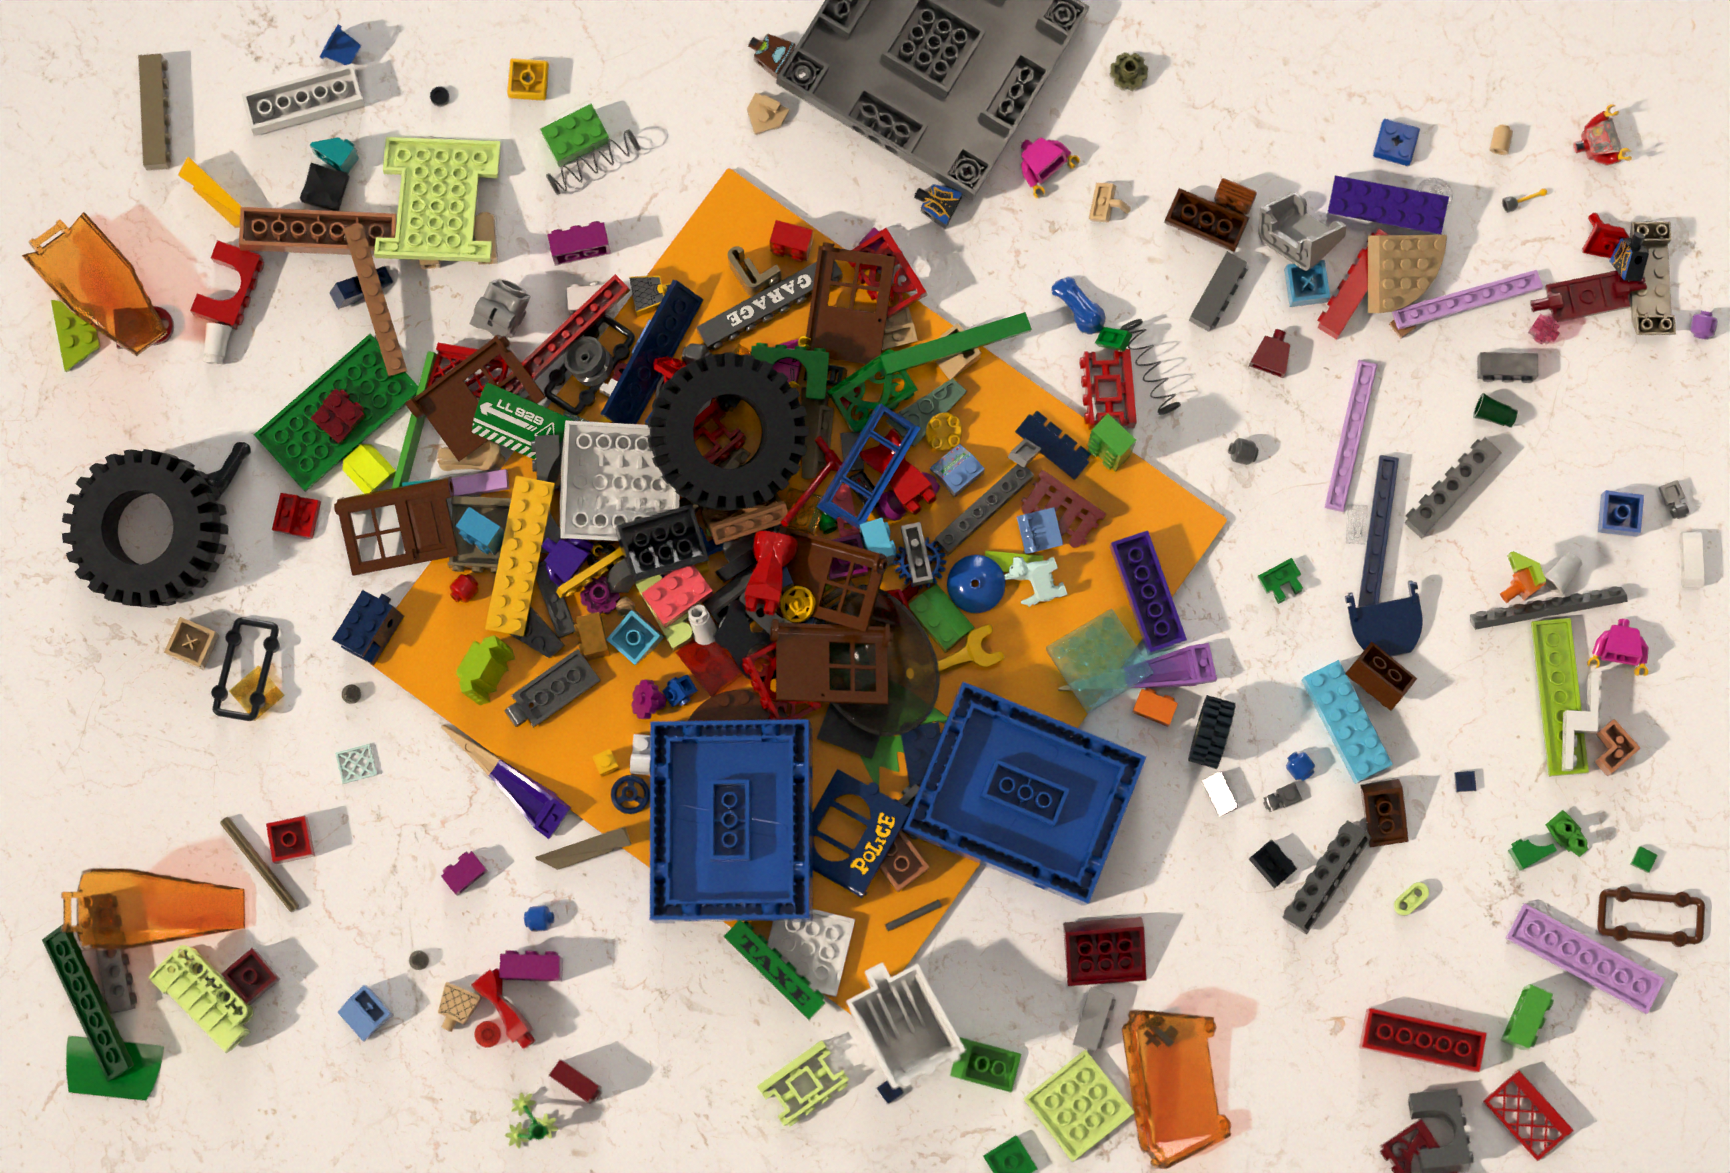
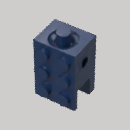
[332,590,404,666]

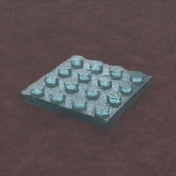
[1046,608,1154,714]

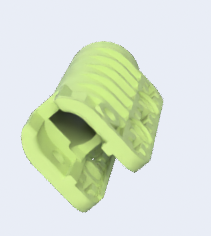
[148,945,254,1053]

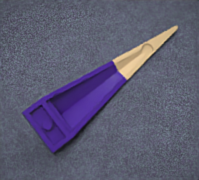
[441,725,572,839]

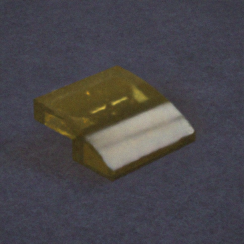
[228,665,285,721]

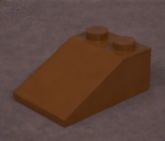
[1360,779,1409,847]

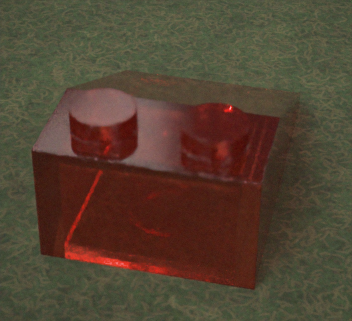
[676,639,742,698]

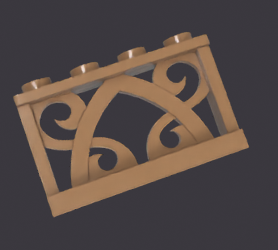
[701,493,788,545]

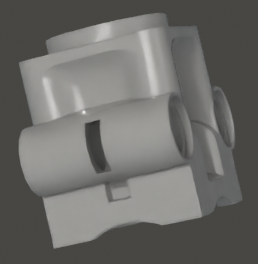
[469,278,531,338]

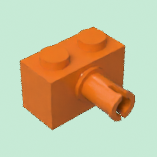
[1500,569,1546,603]

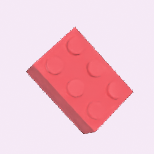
[642,565,713,628]

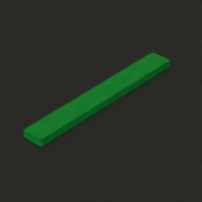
[880,312,1032,376]

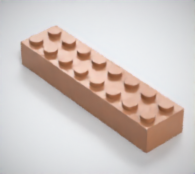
[239,207,396,256]

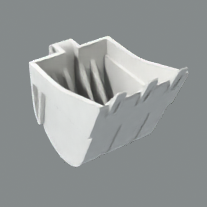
[847,962,966,1089]

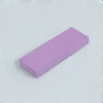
[452,469,509,497]

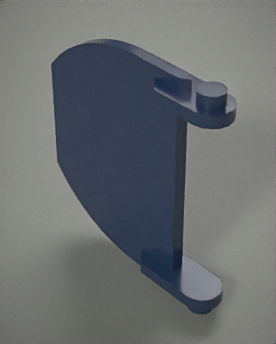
[1345,580,1423,656]

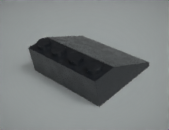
[615,504,709,582]

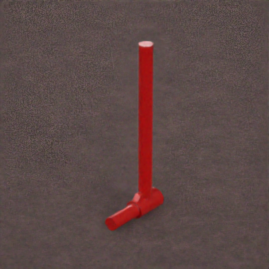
[781,436,842,526]

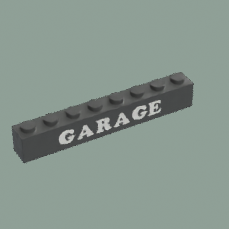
[696,260,843,351]

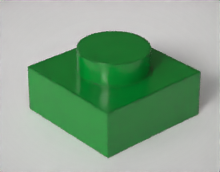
[1630,846,1658,873]

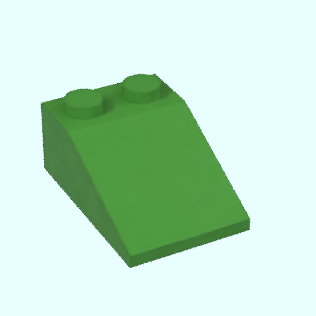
[950,1037,1022,1092]

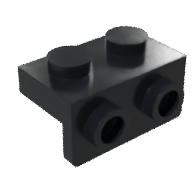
[1249,840,1297,889]

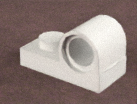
[630,734,651,775]

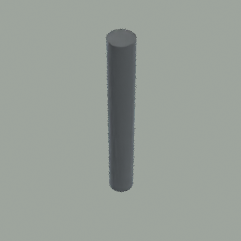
[885,899,942,931]

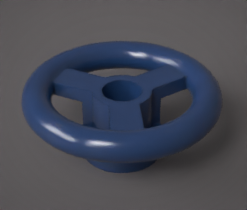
[611,775,650,814]

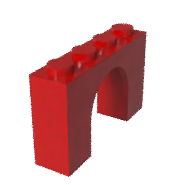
[190,240,264,330]

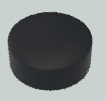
[430,86,450,107]

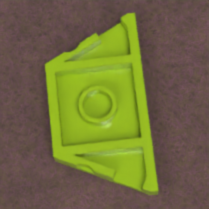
[51,300,100,372]

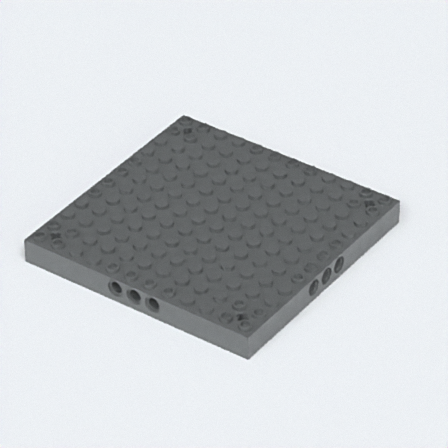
[776,0,1090,201]

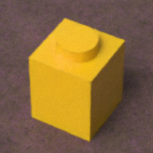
[592,749,619,777]

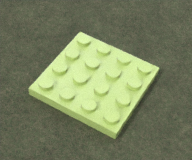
[1023,1049,1135,1162]

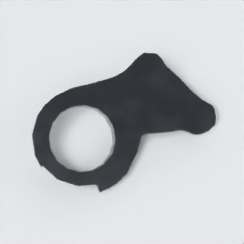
[713,600,776,682]

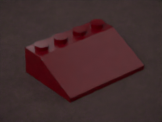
[1063,917,1147,986]

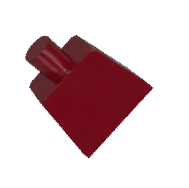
[1249,329,1290,378]

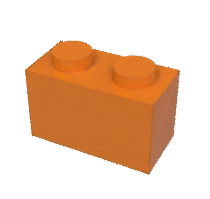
[1132,688,1178,727]

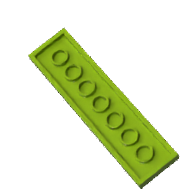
[1531,618,1589,777]

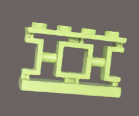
[757,1040,849,1127]

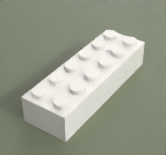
[241,64,365,136]

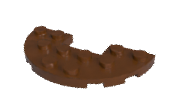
[688,690,788,721]

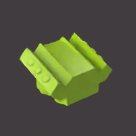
[456,635,515,705]

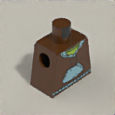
[748,34,796,79]

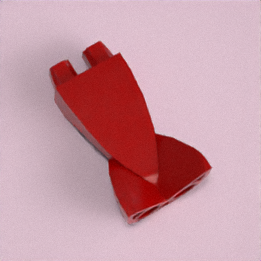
[859,428,937,516]
[745,531,798,616]
[471,968,536,1049]

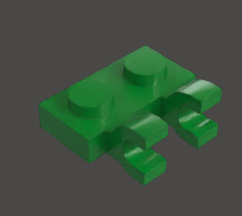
[1257,558,1303,604]

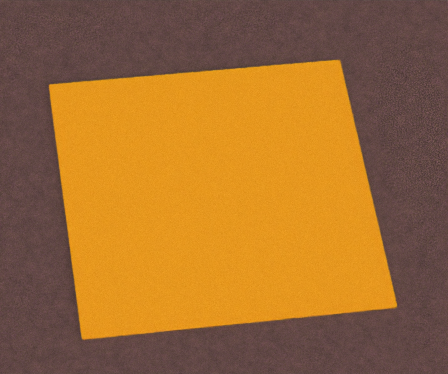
[370,169,1227,1015]

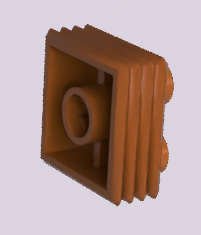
[1214,178,1257,215]

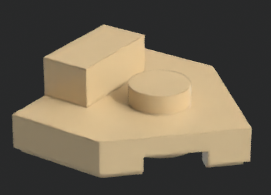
[747,93,789,135]

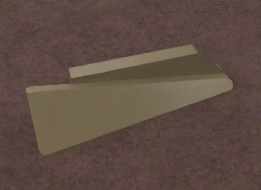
[535,826,632,870]

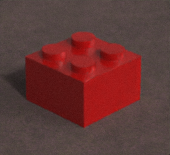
[769,220,813,262]
[266,816,315,864]

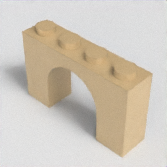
[419,212,498,269]

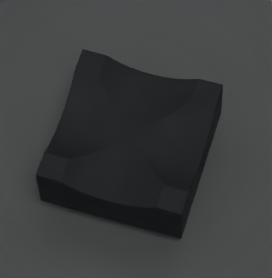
[300,163,349,211]

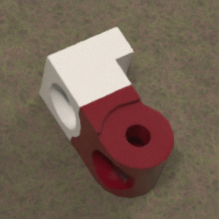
[600,363,627,397]

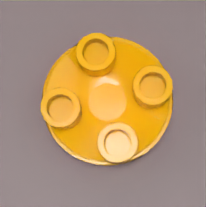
[926,412,962,451]

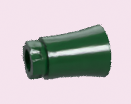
[1473,393,1518,428]

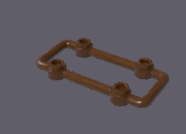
[1597,886,1705,947]

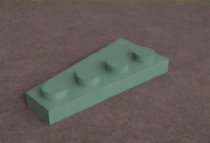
[886,378,967,447]

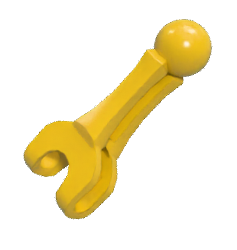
[905,625,1005,687]

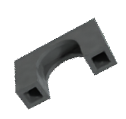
[1408,1088,1474,1173]

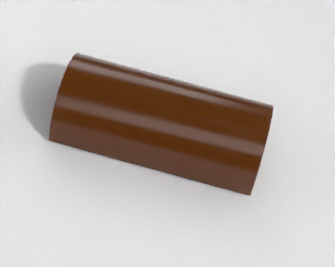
[1164,188,1250,253]

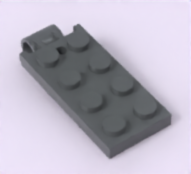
[505,649,600,728]

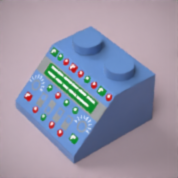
[930,444,985,498]

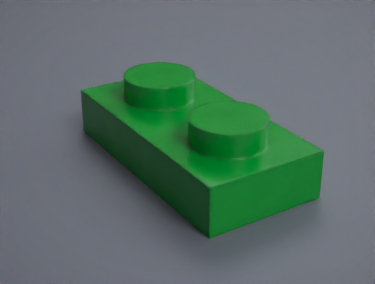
[1095,327,1133,351]

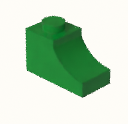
[1508,839,1557,871]

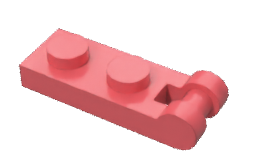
[832,484,860,538]

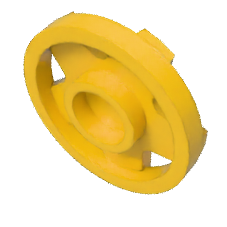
[780,586,816,623]

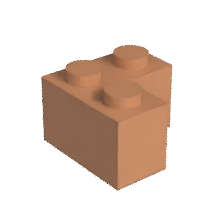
[1594,719,1641,776]

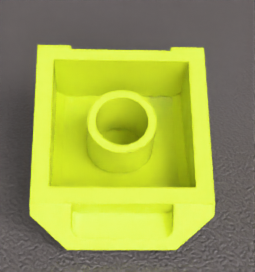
[342,444,396,494]

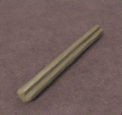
[220,817,299,912]

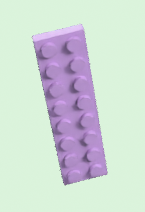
[1505,903,1665,1014]

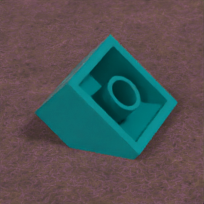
[310,137,359,173]

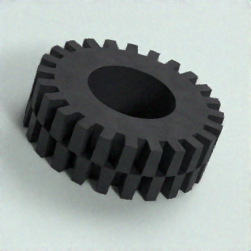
[648,352,809,510]
[62,449,228,608]

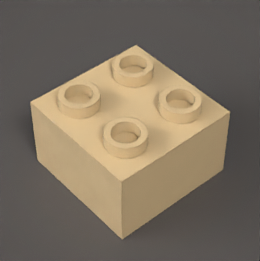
[164,617,220,671]

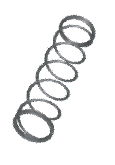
[546,129,641,196]
[1120,319,1181,415]

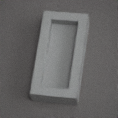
[1008,438,1041,468]

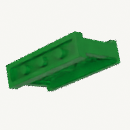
[827,349,918,432]

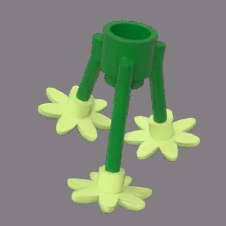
[505,1093,558,1148]

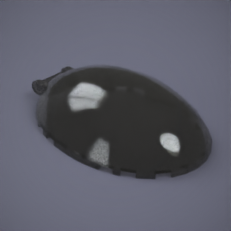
[813,580,940,737]

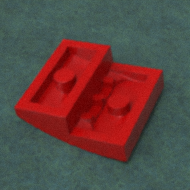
[272,493,321,539]

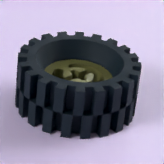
[1188,695,1236,769]

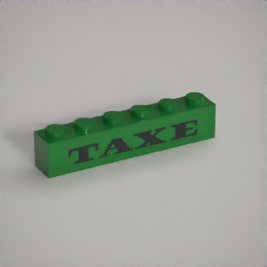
[723,921,826,1020]

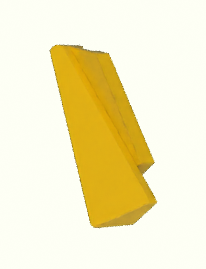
[178,157,242,228]

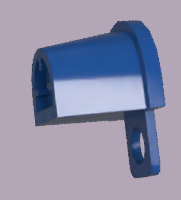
[319,24,361,65]

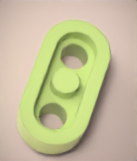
[1394,882,1429,916]

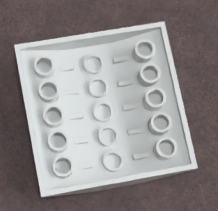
[560,421,680,541]

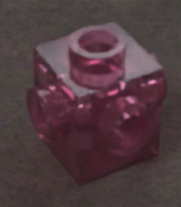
[1528,313,1560,345]

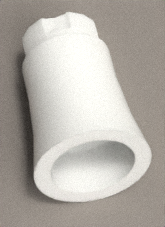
[203,323,232,365]
[1544,552,1583,596]
[688,604,718,645]

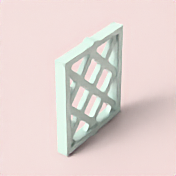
[335,744,377,784]

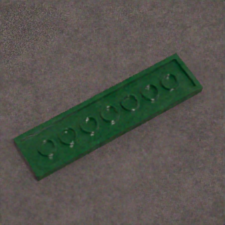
[42,923,134,1082]

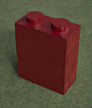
[548,1059,602,1104]

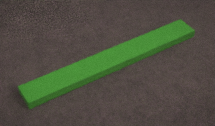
[392,351,437,488]

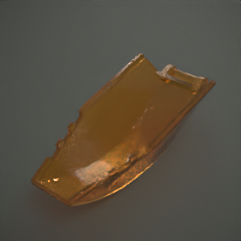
[22,212,167,356]

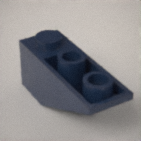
[330,266,393,309]

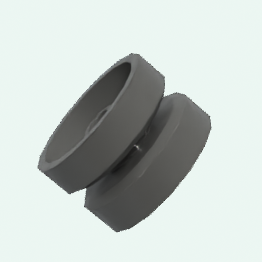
[564,336,614,386]

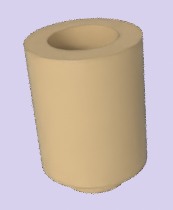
[1489,124,1513,155]

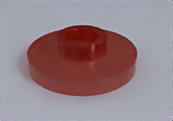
[474,1021,501,1048]

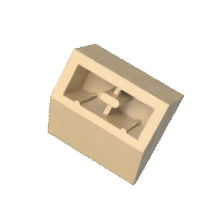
[935,323,981,380]

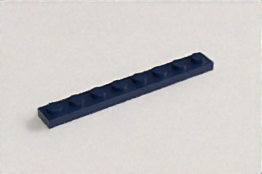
[1357,455,1399,607]

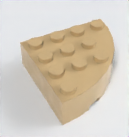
[1368,235,1447,313]

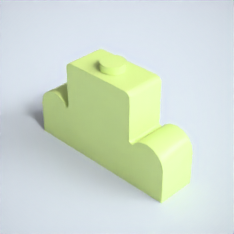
[635,575,702,651]

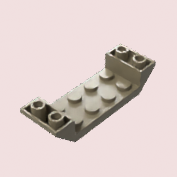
[1629,222,1676,335]

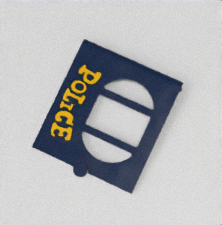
[813,769,911,898]

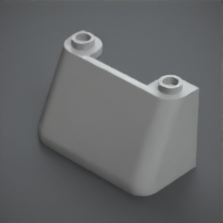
[1258,192,1346,271]

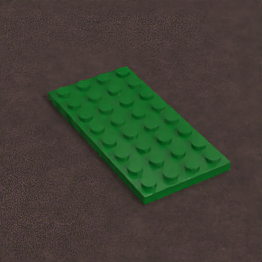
[254,334,419,492]

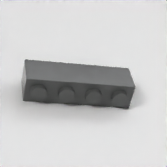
[1189,251,1248,332]

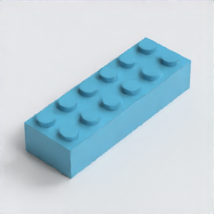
[1301,660,1393,784]

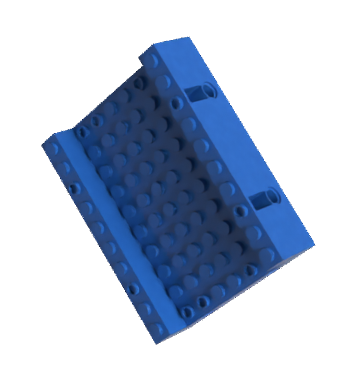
[902,682,1147,906]
[650,720,813,923]

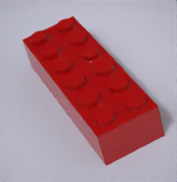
[1359,1008,1487,1073]

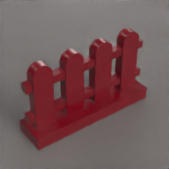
[1021,469,1107,548]

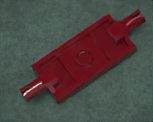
[1530,270,1647,323]

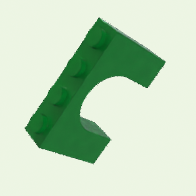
[751,343,829,400]

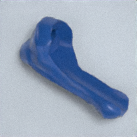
[1051,276,1105,335]

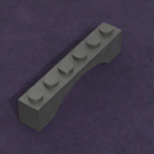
[531,435,562,553]

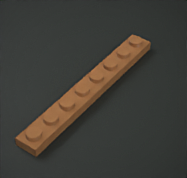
[343,223,407,377]

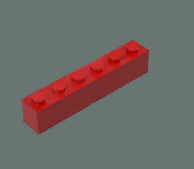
[1317,229,1389,340]

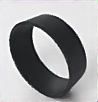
[715,550,757,583]

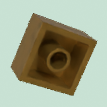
[574,612,610,661]

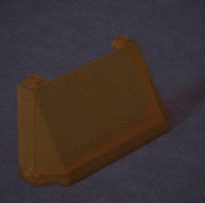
[1122,1009,1231,1169]

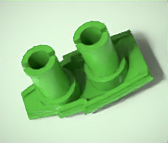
[1545,810,1589,857]

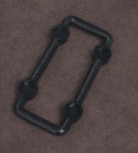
[544,315,635,415]
[211,617,280,721]

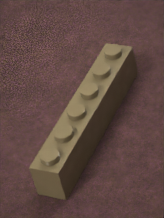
[138,53,172,170]

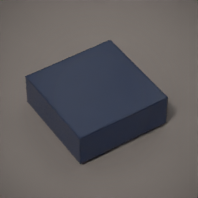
[1454,771,1476,792]
[877,1080,904,1104]

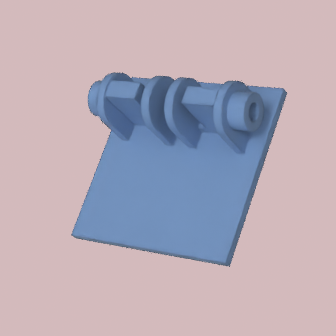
[1016,507,1063,554]

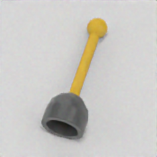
[1502,188,1547,213]

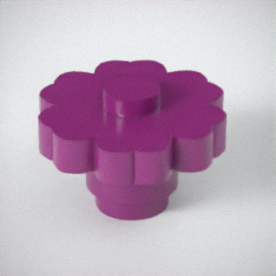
[580,576,620,615]
[632,679,666,719]

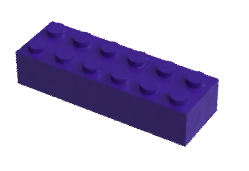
[1327,175,1449,234]
[1110,530,1187,656]

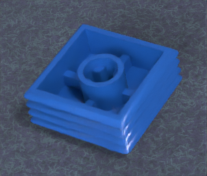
[1373,118,1420,166]

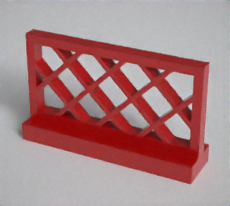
[427,342,510,398]
[1483,1069,1574,1161]

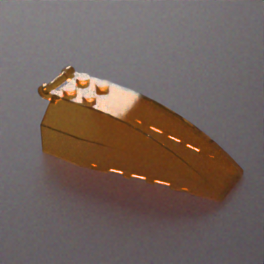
[61,868,245,951]

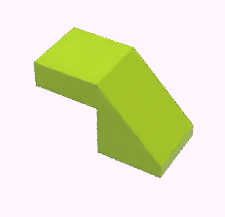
[1507,551,1546,587]

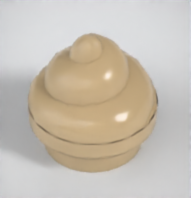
[616,596,635,617]

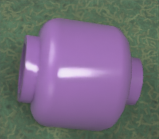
[1690,311,1718,340]

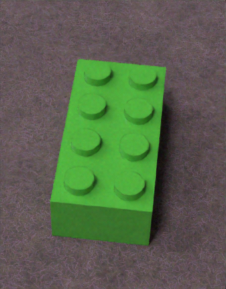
[1087,413,1136,472]

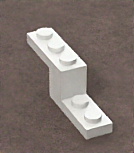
[1562,673,1602,771]

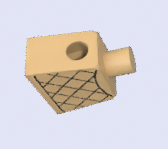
[438,982,482,1032]

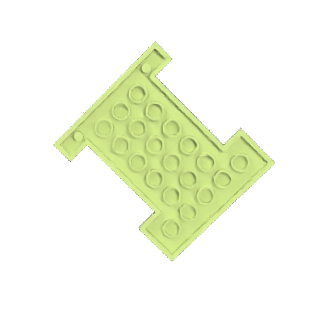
[374,137,501,262]

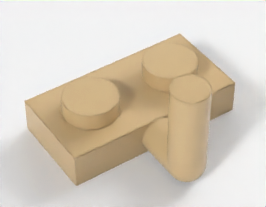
[1089,183,1131,222]

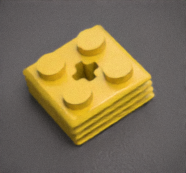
[507,58,549,101]

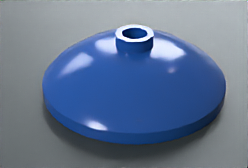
[947,555,1005,613]

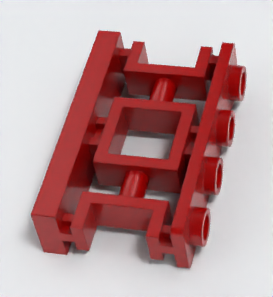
[1079,349,1137,430]
[693,401,746,465]

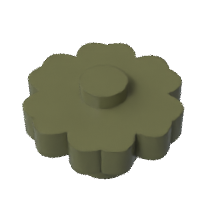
[1110,52,1149,91]

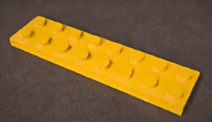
[485,476,555,637]

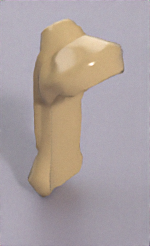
[437,440,505,471]

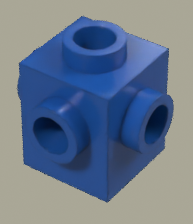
[662,674,698,707]

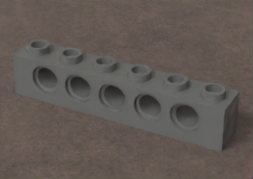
[1404,437,1502,538]
[935,464,1034,556]
[1282,820,1372,935]
[85,892,137,1014]

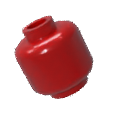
[449,574,479,603]

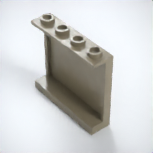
[448,496,511,573]

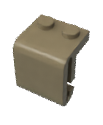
[728,246,782,296]

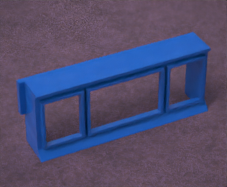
[817,403,921,529]

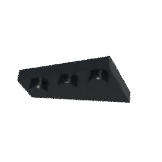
[510,605,565,658]

